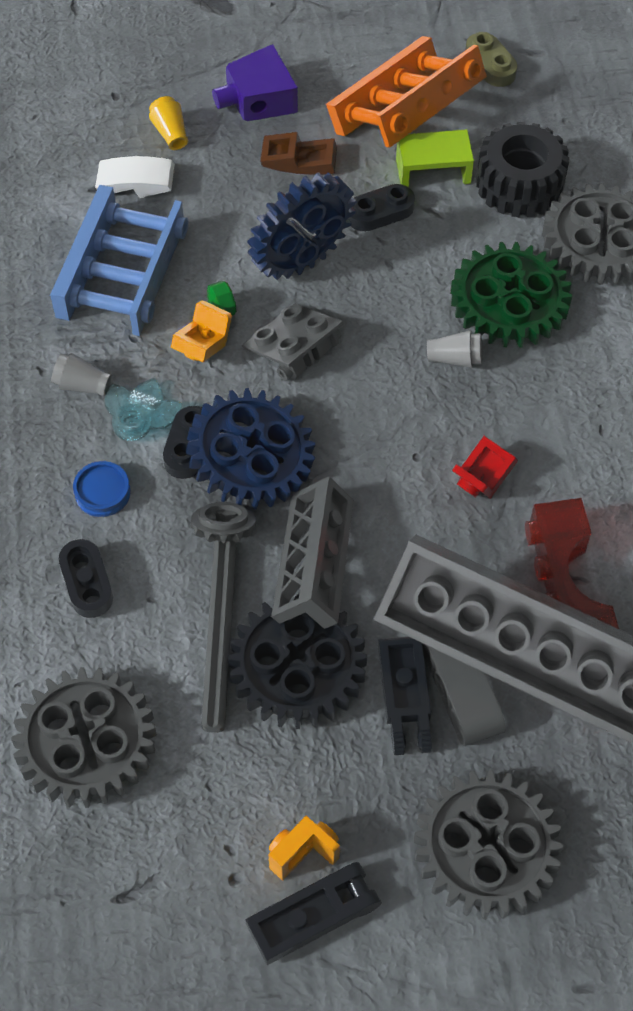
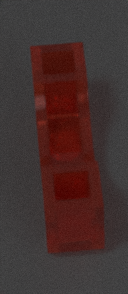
[525,498,619,629]

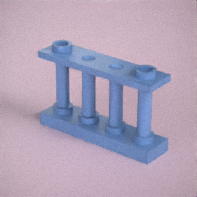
[50,185,188,336]

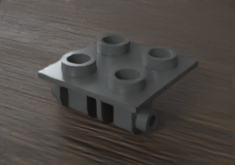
[242,303,343,381]

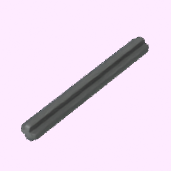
[201,540,236,733]

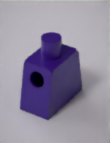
[212,44,298,121]

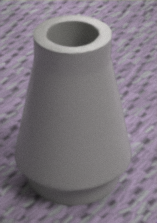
[427,330,482,368]
[51,353,111,396]

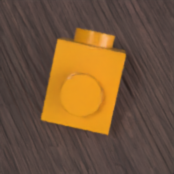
[171,300,232,362]
[268,816,340,881]

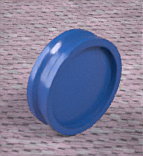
[73,461,131,517]

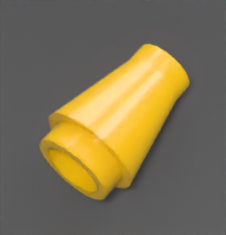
[149,96,188,150]

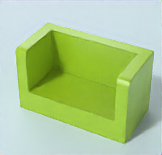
[396,129,474,187]

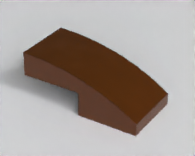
[260,132,337,175]

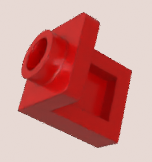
[452,436,518,499]

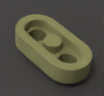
[465,32,518,87]

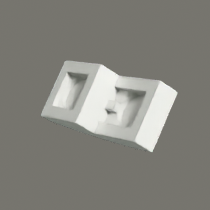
[95,156,175,198]

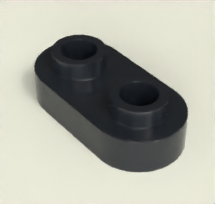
[348,184,415,232]
[163,406,202,479]
[59,539,113,618]

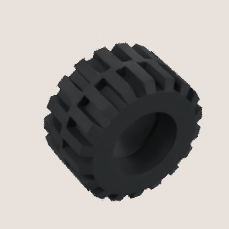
[476,122,570,218]

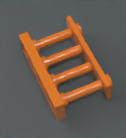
[326,36,487,148]

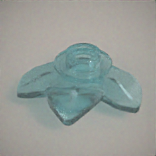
[105,378,182,441]

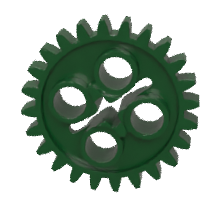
[450,242,572,348]

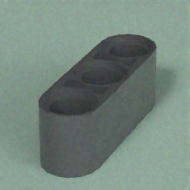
[422,643,506,746]

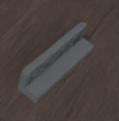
[271,476,354,629]

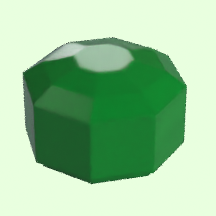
[207,281,237,316]

